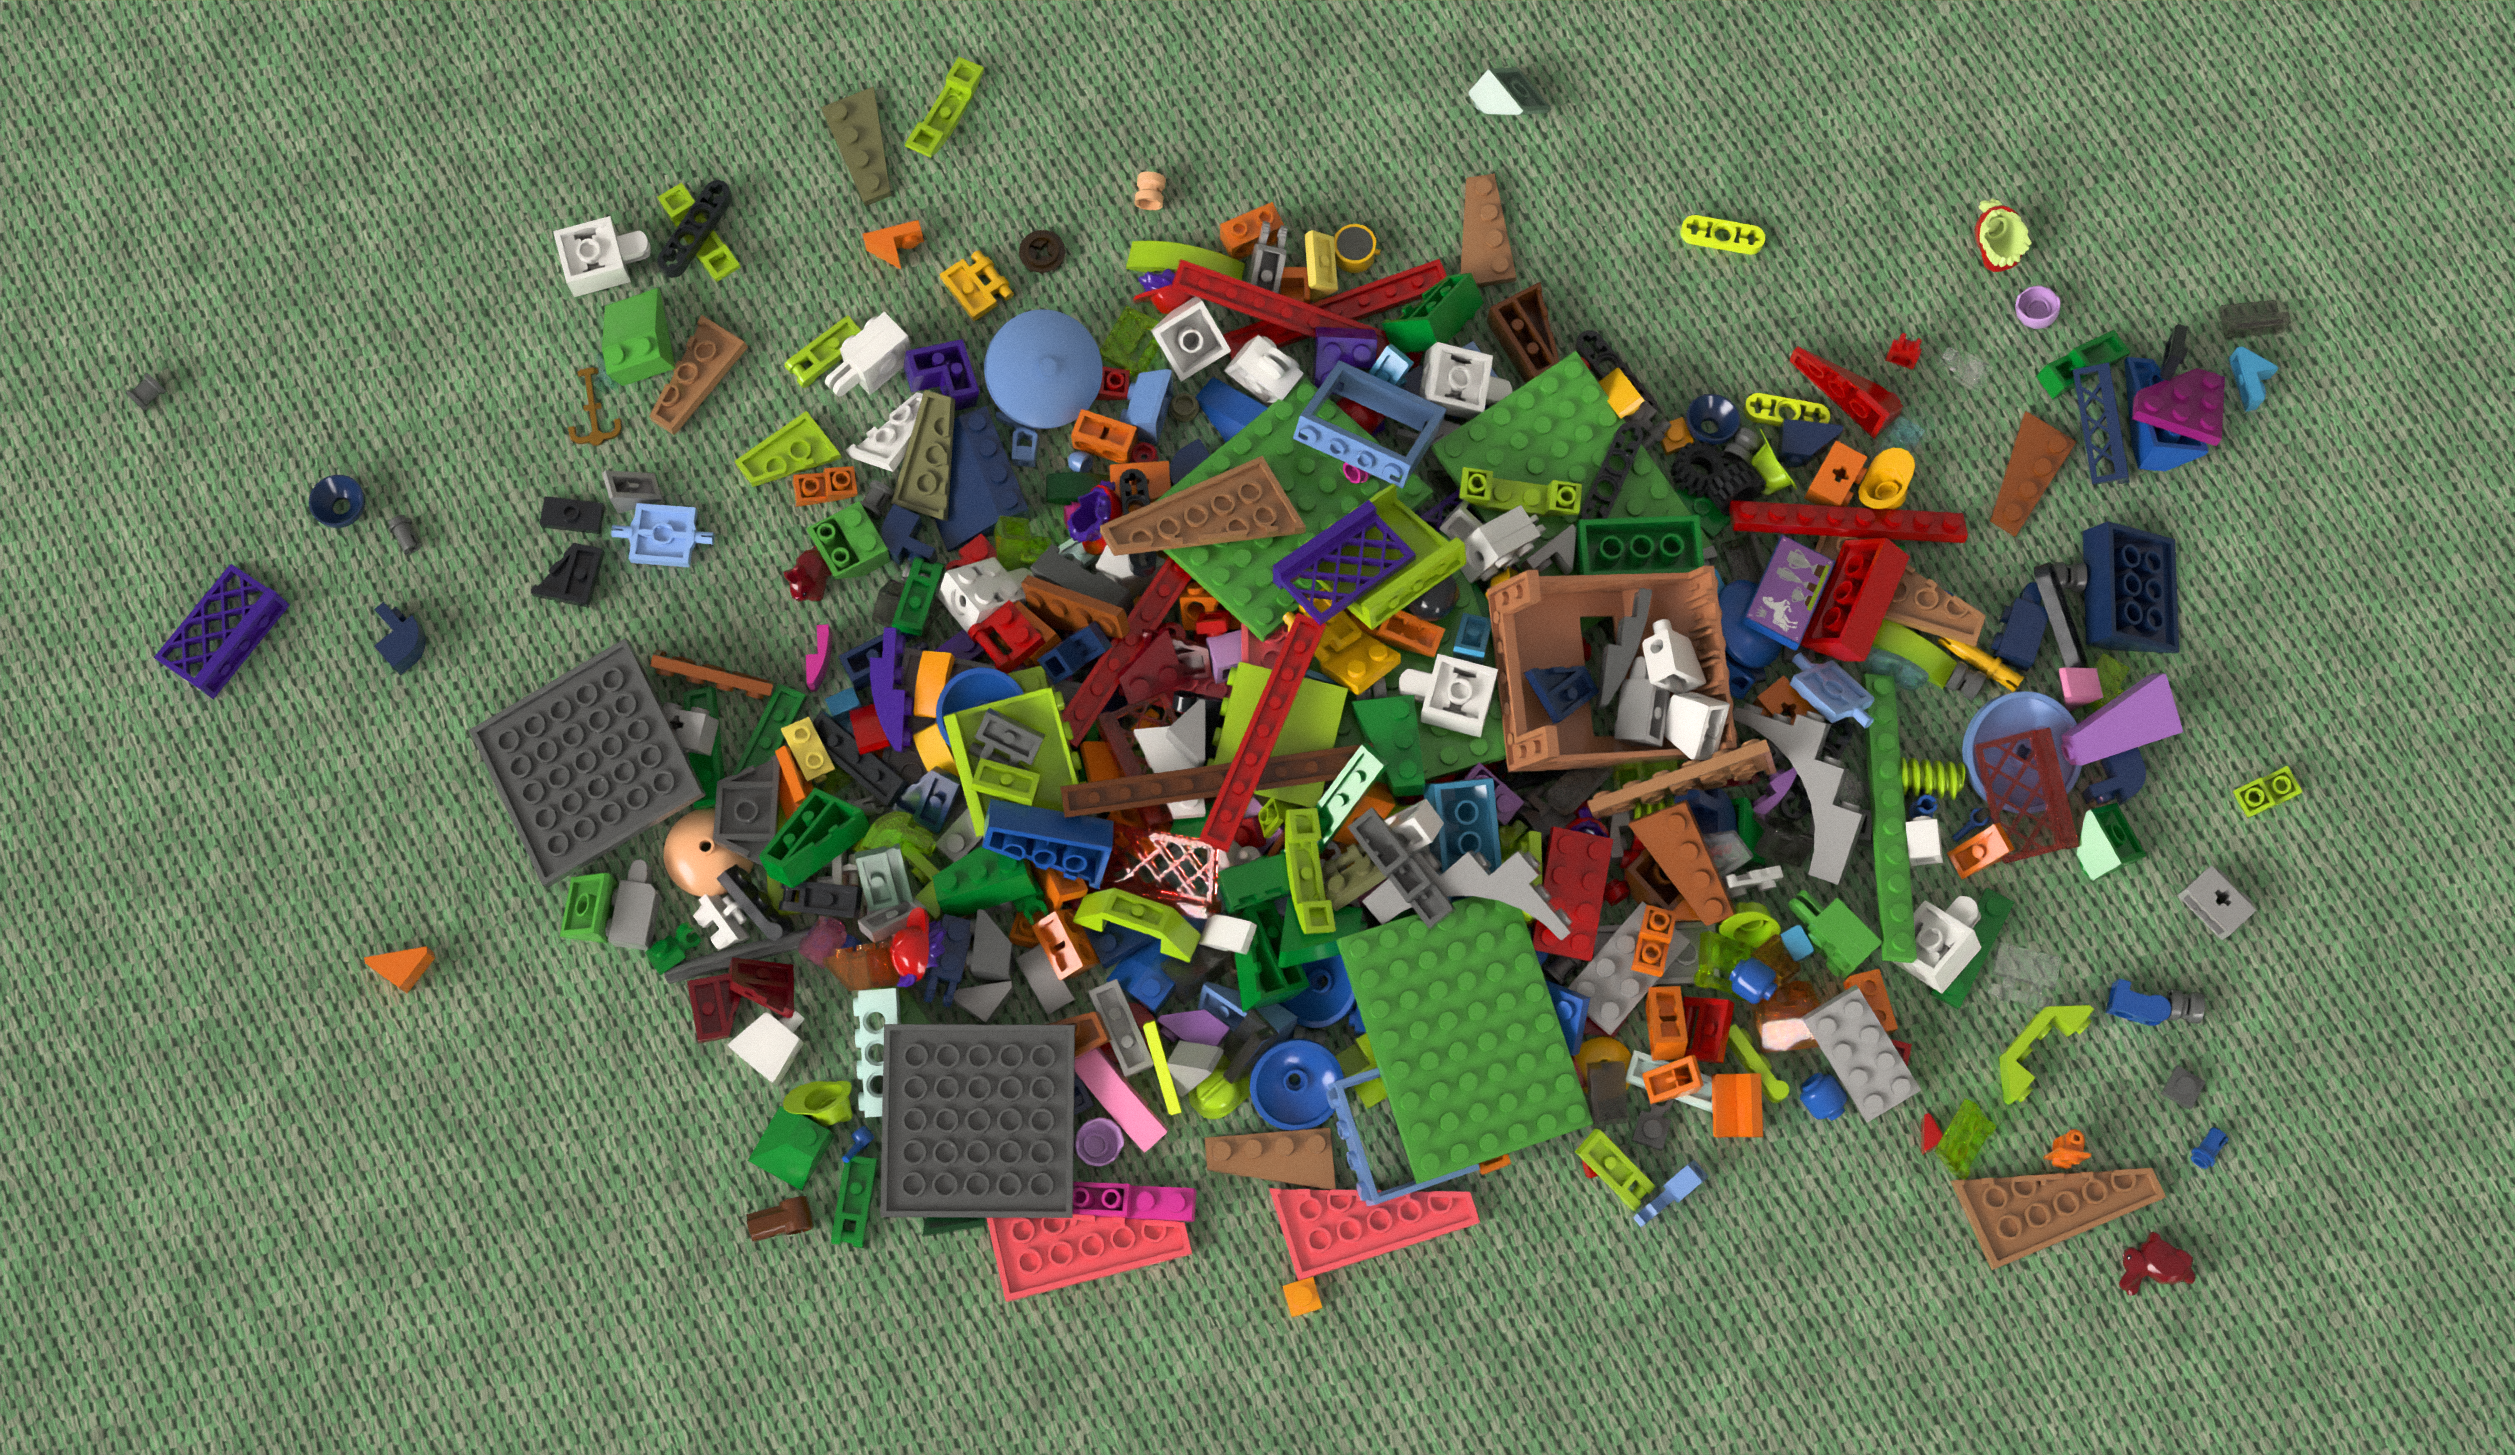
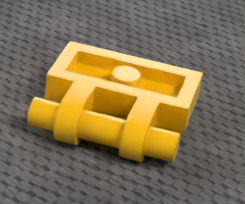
[939,250,1014,322]
[1282,588,1362,664]

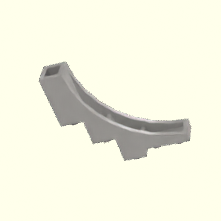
[1733,703,1866,885]
[1362,849,1573,940]

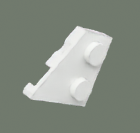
[1722,865,1783,899]

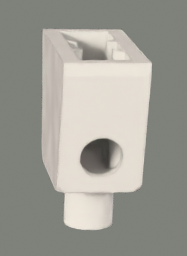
[1642,619,1706,694]
[1664,692,1730,760]
[728,1010,805,1087]

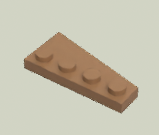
[1460,173,1517,287]
[649,315,748,436]
[1205,1128,1336,1190]

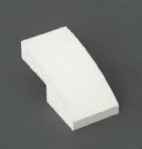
[1199,914,1257,955]

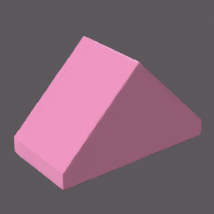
[2059,667,2103,711]

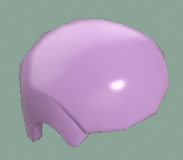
[2015,285,2060,329]
[1074,1117,1124,1167]

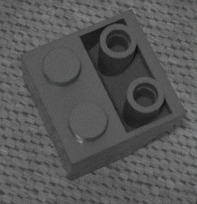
[966,909,1016,984]

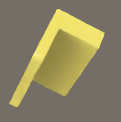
[1304,230,1338,302]

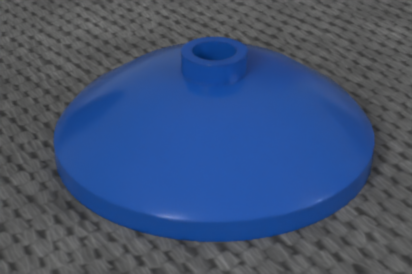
[1718,580,1782,669]
[936,667,1024,747]
[1278,955,1356,1028]
[1249,1038,1344,1131]

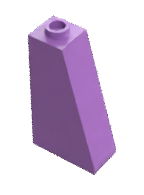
[2061,673,2183,766]

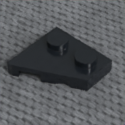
[531,543,605,608]

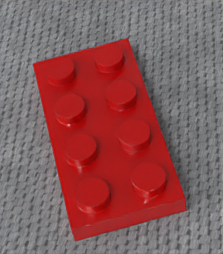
[1531,827,1614,961]

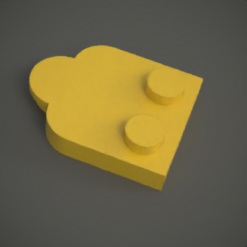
[1320,632,1401,696]

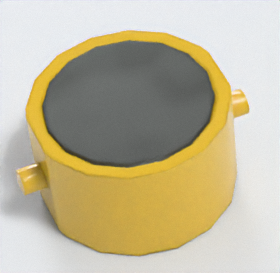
[1334,224,1381,273]

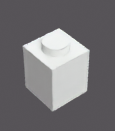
[1906,816,1943,866]

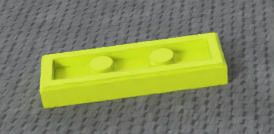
[1143,1019,1182,1115]

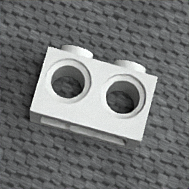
[1384,799,1444,852]

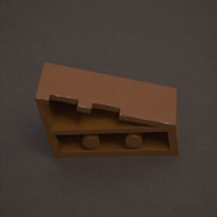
[1486,282,1560,384]

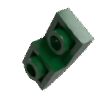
[1046,472,1110,505]

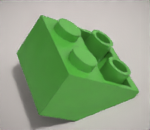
[806,501,890,579]

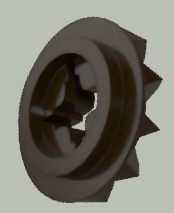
[1019,230,1066,275]

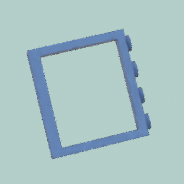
[1293,361,1447,488]
[1326,1068,1480,1206]

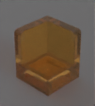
[1750,934,1801,990]

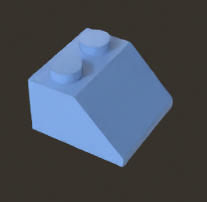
[1119,369,1174,445]

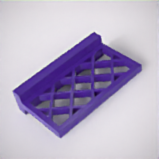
[1273,500,1416,626]
[153,564,290,699]

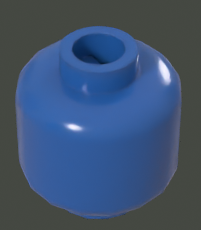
[1729,957,1778,1004]
[1800,1072,1847,1121]

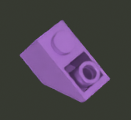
[1463,762,1524,826]
[1157,1009,1230,1047]

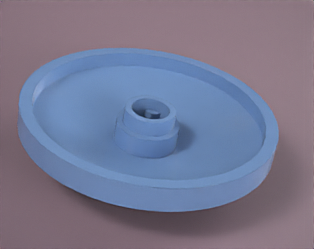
[984,309,1103,429]
[1962,691,2082,814]

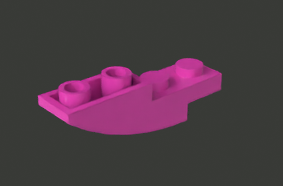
[1073,1182,1197,1222]

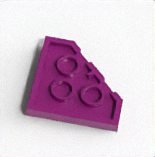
[2132,368,2225,446]

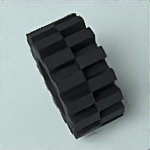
[1671,441,1730,498]
[1708,461,1766,516]

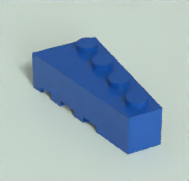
[982,799,1114,890]

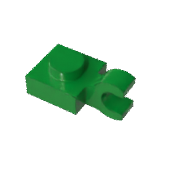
[645,921,701,975]

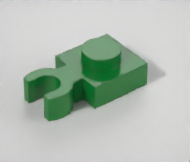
[1012,873,1050,925]

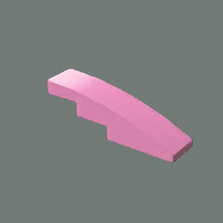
[1075,1047,1169,1153]

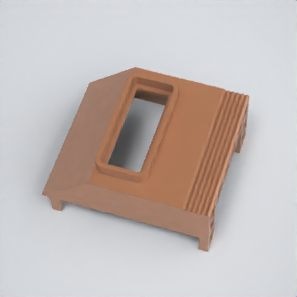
[1487,566,1737,772]

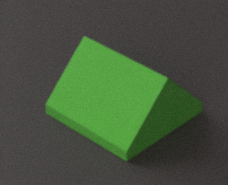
[559,873,619,943]

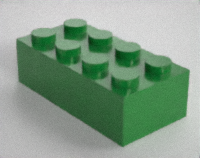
[1575,515,1704,575]

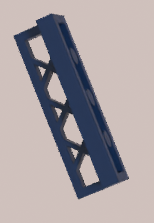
[2073,362,2130,485]

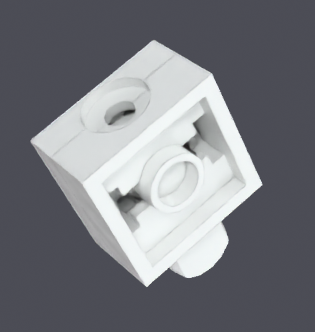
[553,216,651,297]
[825,312,912,397]
[1224,335,1304,407]
[1419,342,1512,420]
[1460,505,1546,584]
[937,557,1034,634]
[1399,654,1498,738]
[1893,896,1981,994]

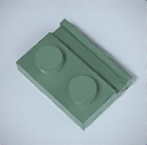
[855,843,913,912]

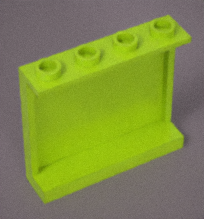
[1304,484,1467,630]
[1207,661,1348,808]
[943,686,1086,837]

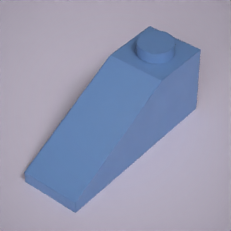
[1198,982,1298,1053]

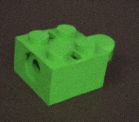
[1788,890,1882,979]

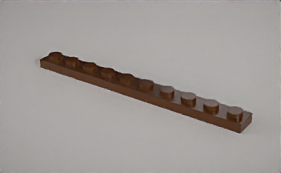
[1061,743,1373,818]

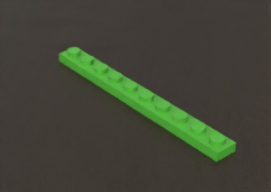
[1861,674,1917,963]

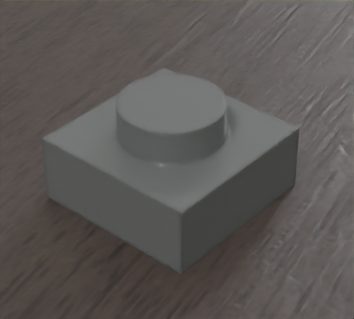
[2161,1065,2206,1110]

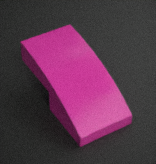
[806,624,833,692]

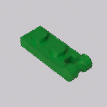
[892,557,945,636]
[831,1156,879,1248]

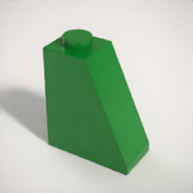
[1278,897,1367,968]

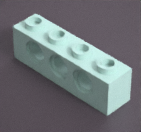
[853,988,901,1118]

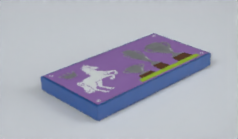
[1741,534,1836,651]

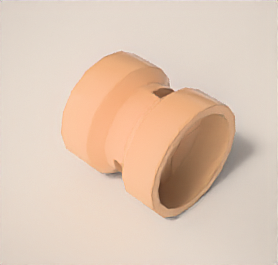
[1134,171,1166,210]

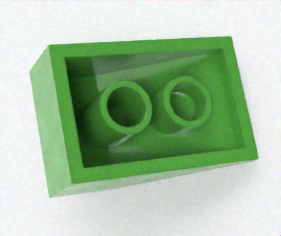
[602,288,676,386]

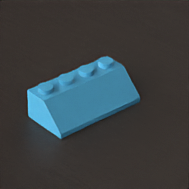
[1423,778,1502,903]

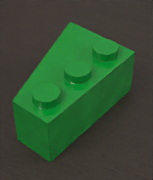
[1381,273,1484,353]
[1351,695,1425,798]
[759,788,872,888]
[932,845,1037,917]
[1216,849,1292,916]
[1235,901,1310,1013]

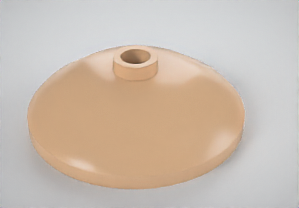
[664,807,754,897]

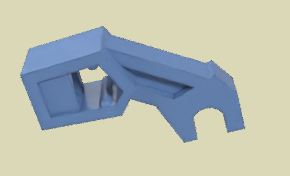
[996,412,1039,467]
[1633,1160,1709,1227]

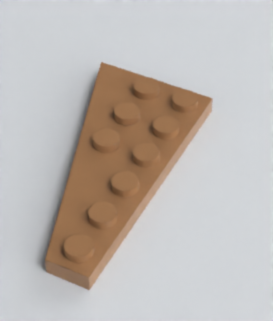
[1100,456,1306,556]
[1815,535,1986,647]
[1587,739,1777,819]
[1950,1168,2166,1270]

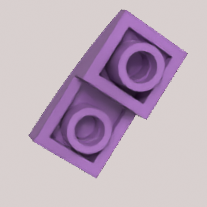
[1751,767,1797,822]

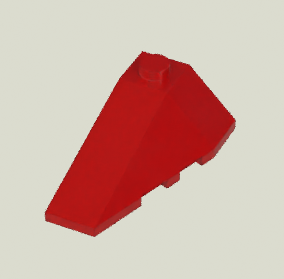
[1789,346,1904,439]

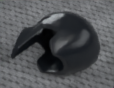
[1407,575,1460,622]

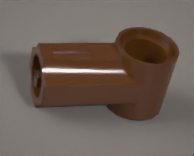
[746,1196,814,1242]

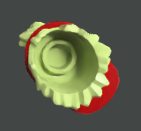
[1974,199,2032,272]

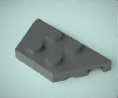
[713,755,781,867]

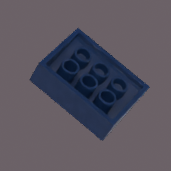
[934,406,1031,552]
[2083,521,2179,653]

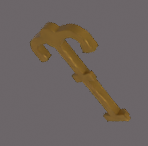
[568,367,622,446]

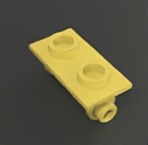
[781,717,835,783]

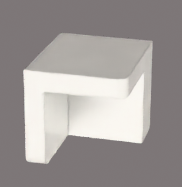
[1439,500,1483,542]

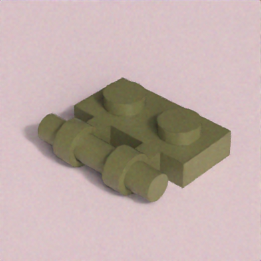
[1321,843,1388,911]

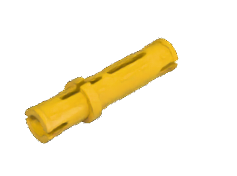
[1937,637,2025,692]

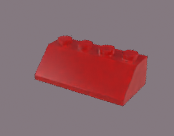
[1800,538,1910,662]

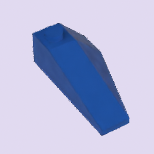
[2124,357,2208,471]
[1195,377,1268,443]
[1106,900,1226,1017]

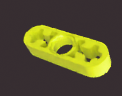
[1680,215,1765,255]
[1743,393,1830,427]

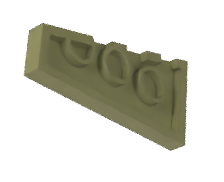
[821,86,891,206]
[891,390,955,521]

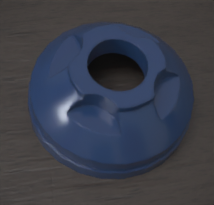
[1686,394,1740,445]
[309,475,365,528]

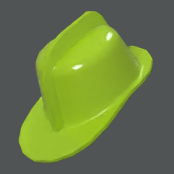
[1750,429,1797,496]
[1719,902,1781,948]
[1188,1053,1253,1120]
[783,1081,853,1127]

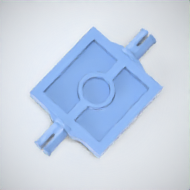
[611,503,715,567]
[1789,652,1875,728]

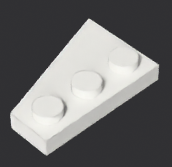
[846,392,923,472]
[1133,726,1206,819]

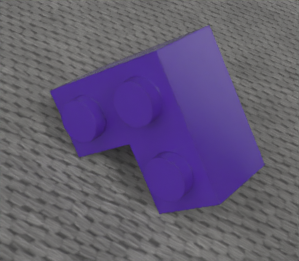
[1312,327,1377,395]
[903,339,979,411]

